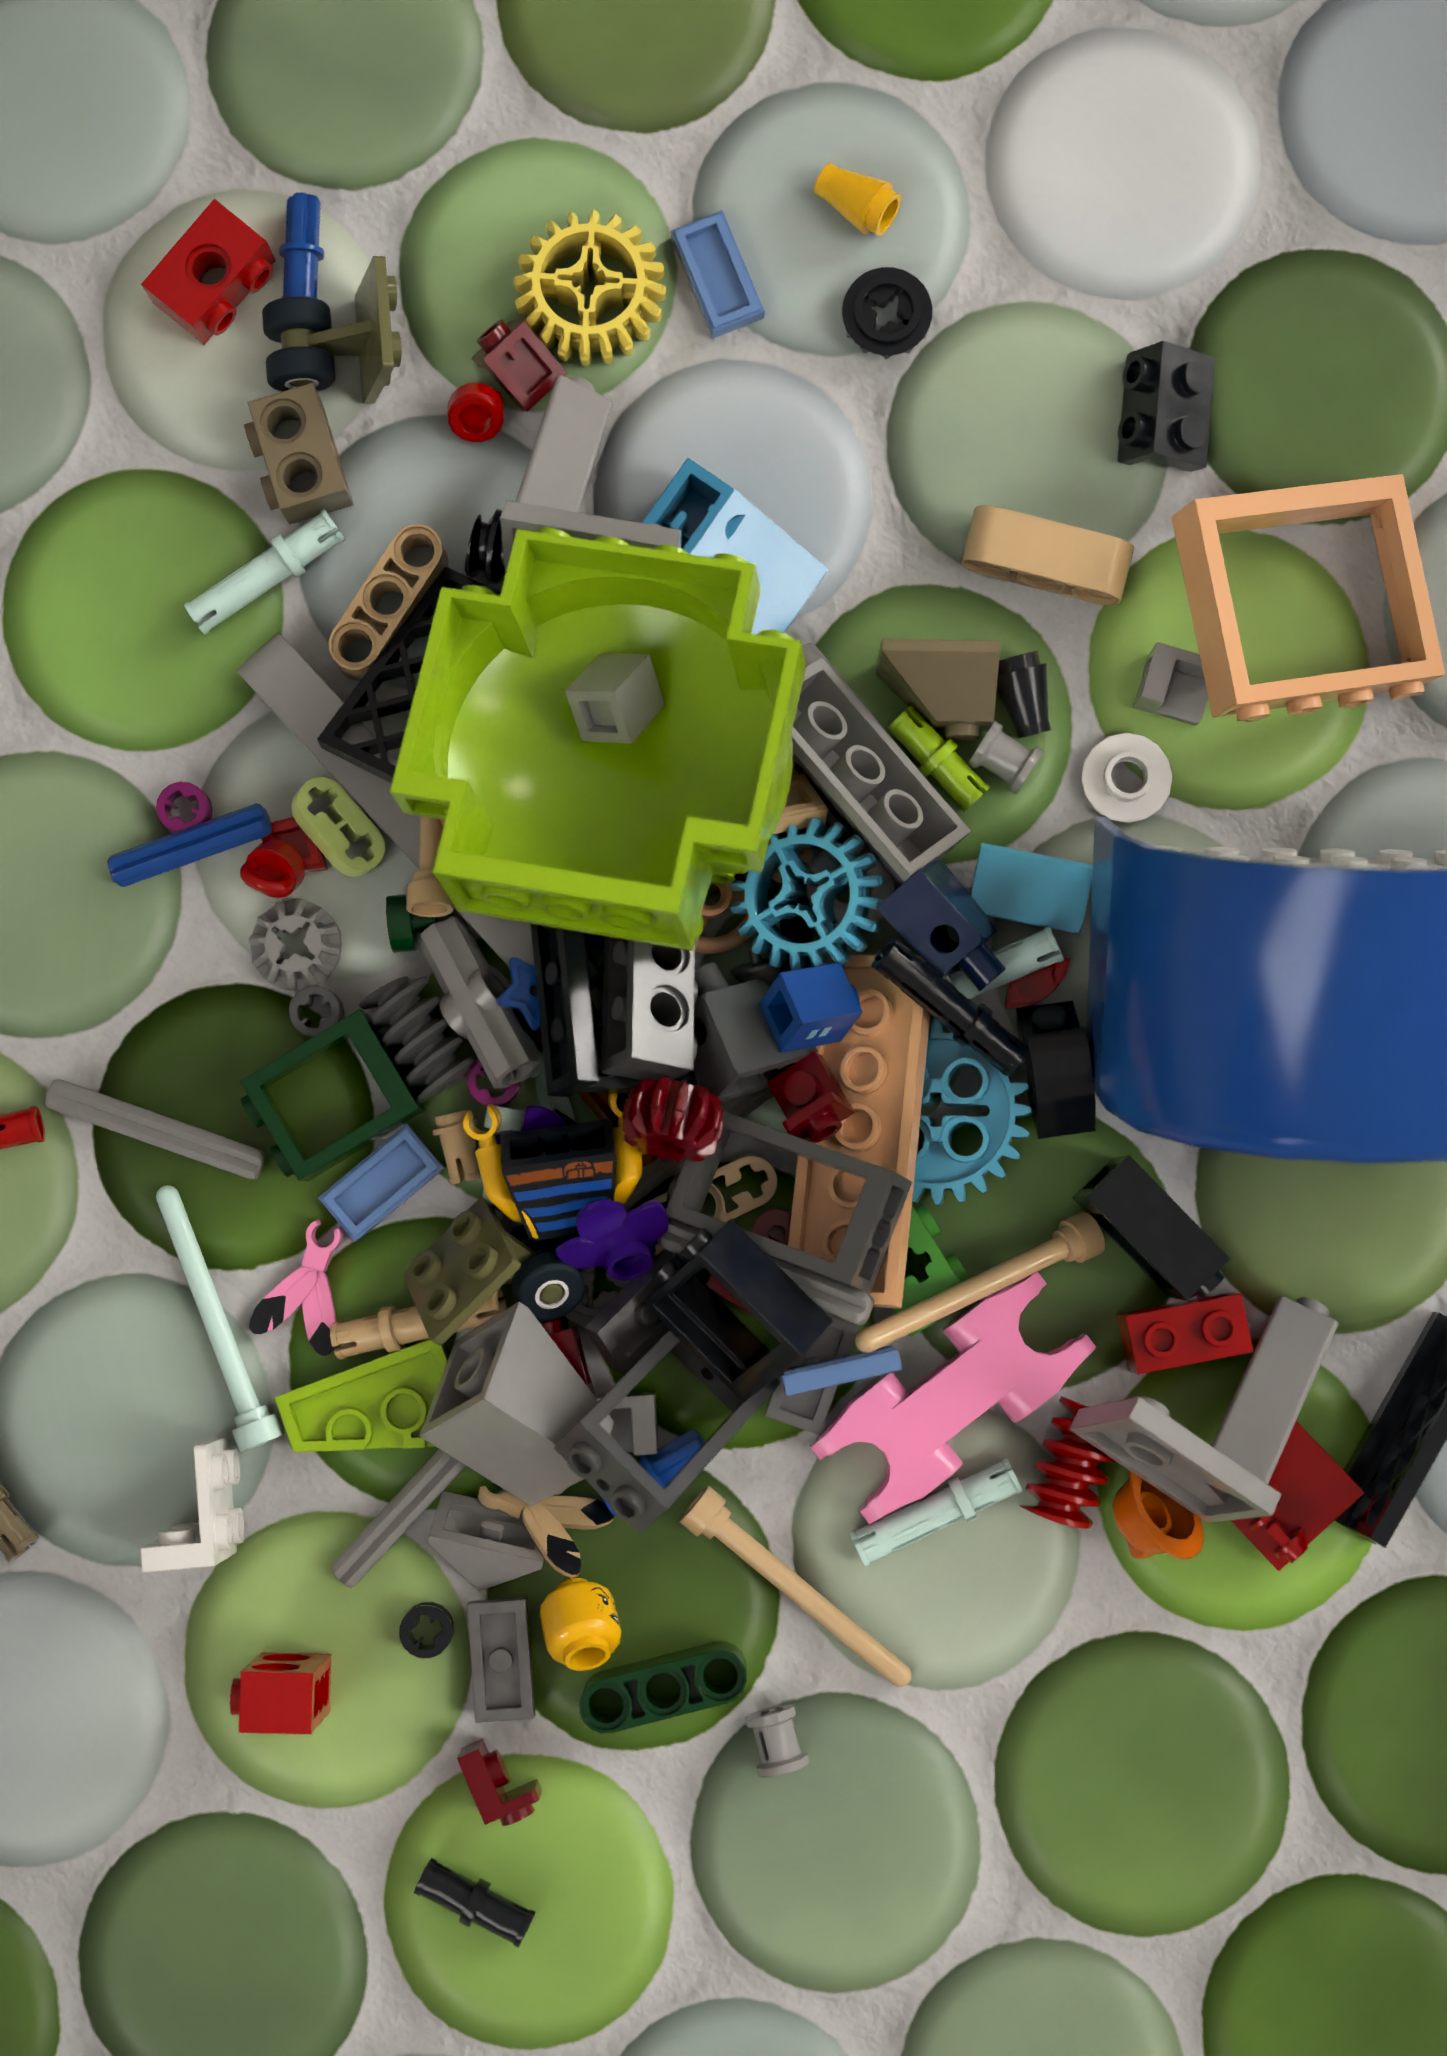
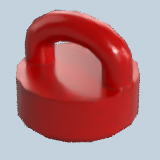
[448,383,504,442]
[240,839,305,898]

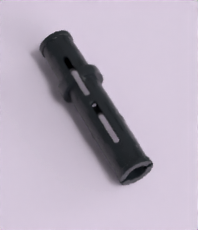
[871,937,1029,1076]

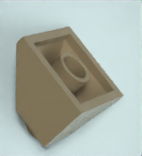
[876,639,1000,741]

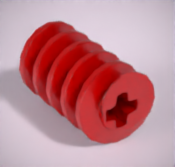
[1019,1396,1116,1529]

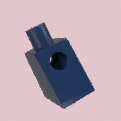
[876,859,1006,991]

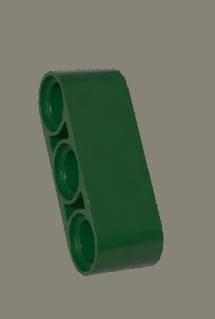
[579,1641,747,1733]

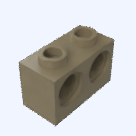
[244,383,354,525]

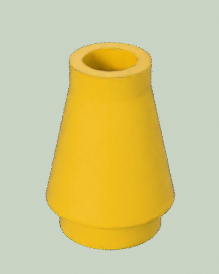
[814,163,901,236]

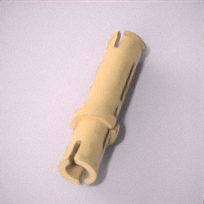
[330,1288,507,1360]

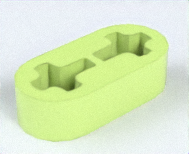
[291,777,385,877]

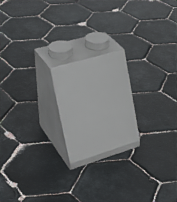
[420,1302,614,1506]

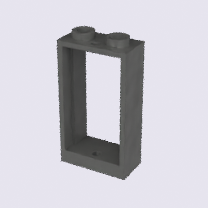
[666,1111,912,1294]
[554,1329,781,1534]

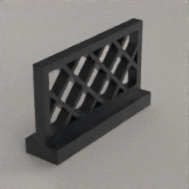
[317,567,501,783]
[530,923,687,1097]
[1335,1312,1447,1548]

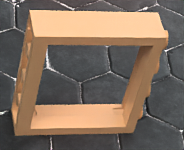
[1171,474,1445,723]

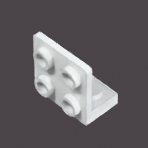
[141,1437,244,1573]

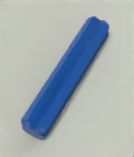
[107,803,272,887]

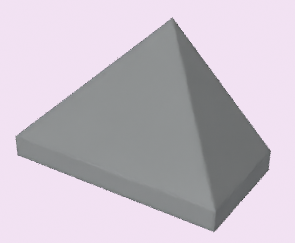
[428,1491,545,1591]

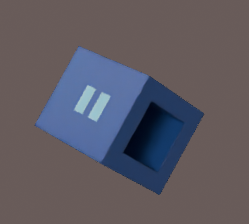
[759,963,863,1053]

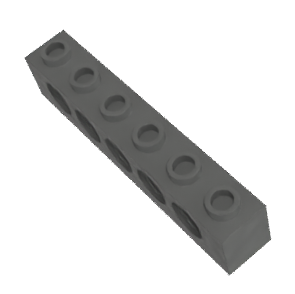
[601,936,699,1081]

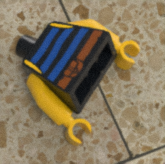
[463,1093,642,1247]

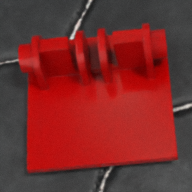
[1231,1420,1365,1571]

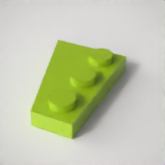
[274,1339,449,1452]

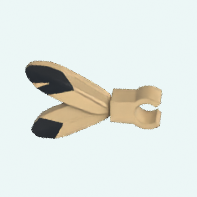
[478,1481,614,1578]

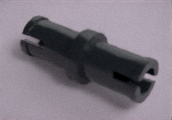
[414,1858,536,1948]

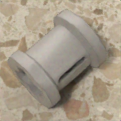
[968,721,1044,794]
[745,1704,810,1778]

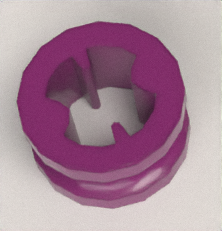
[156,782,213,833]
[467,1059,521,1106]

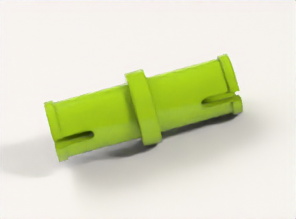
[886,704,990,812]

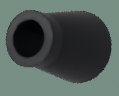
[997,651,1051,738]

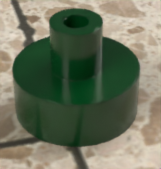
[386,894,438,953]

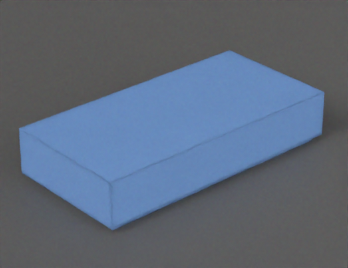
[670,210,765,339]
[318,1124,445,1242]
[781,1345,903,1396]

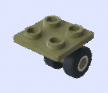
[262,256,402,404]
[404,1197,584,1346]

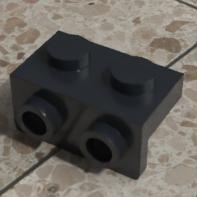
[1118,341,1215,472]

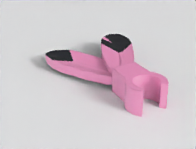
[249,1219,344,1356]

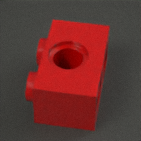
[141,199,276,345]

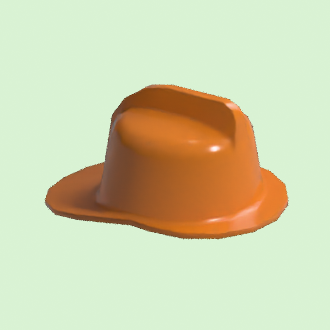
[1112,1470,1204,1559]

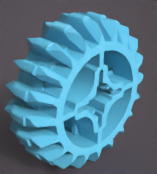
[730,817,886,971]

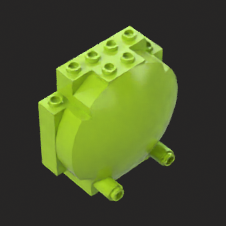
[390,527,806,951]

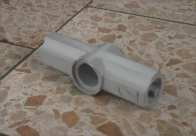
[418,916,540,1089]

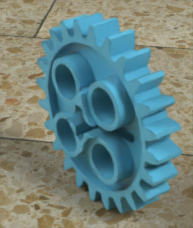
[912,1017,1033,1206]

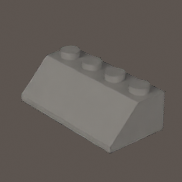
[791,657,971,887]

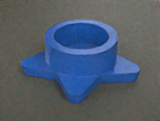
[496,957,540,1031]

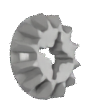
[249,899,342,991]

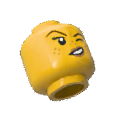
[540,1578,621,1671]

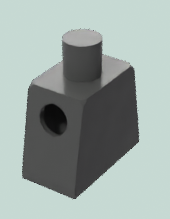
[693,963,818,1102]

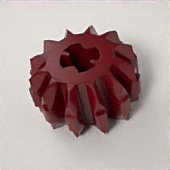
[622,1076,724,1164]

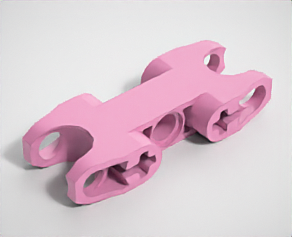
[810,1272,1097,1525]

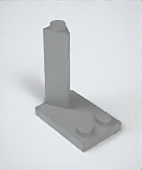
[500,375,681,575]
[1069,1296,1339,1523]

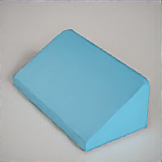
[969,843,1093,933]

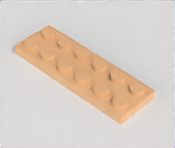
[788,955,931,1309]

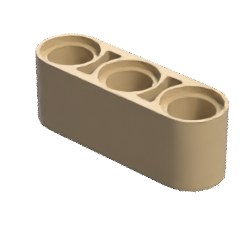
[960,505,1134,606]
[329,524,448,681]

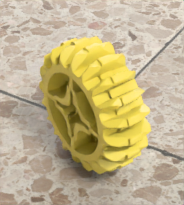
[513,209,666,367]

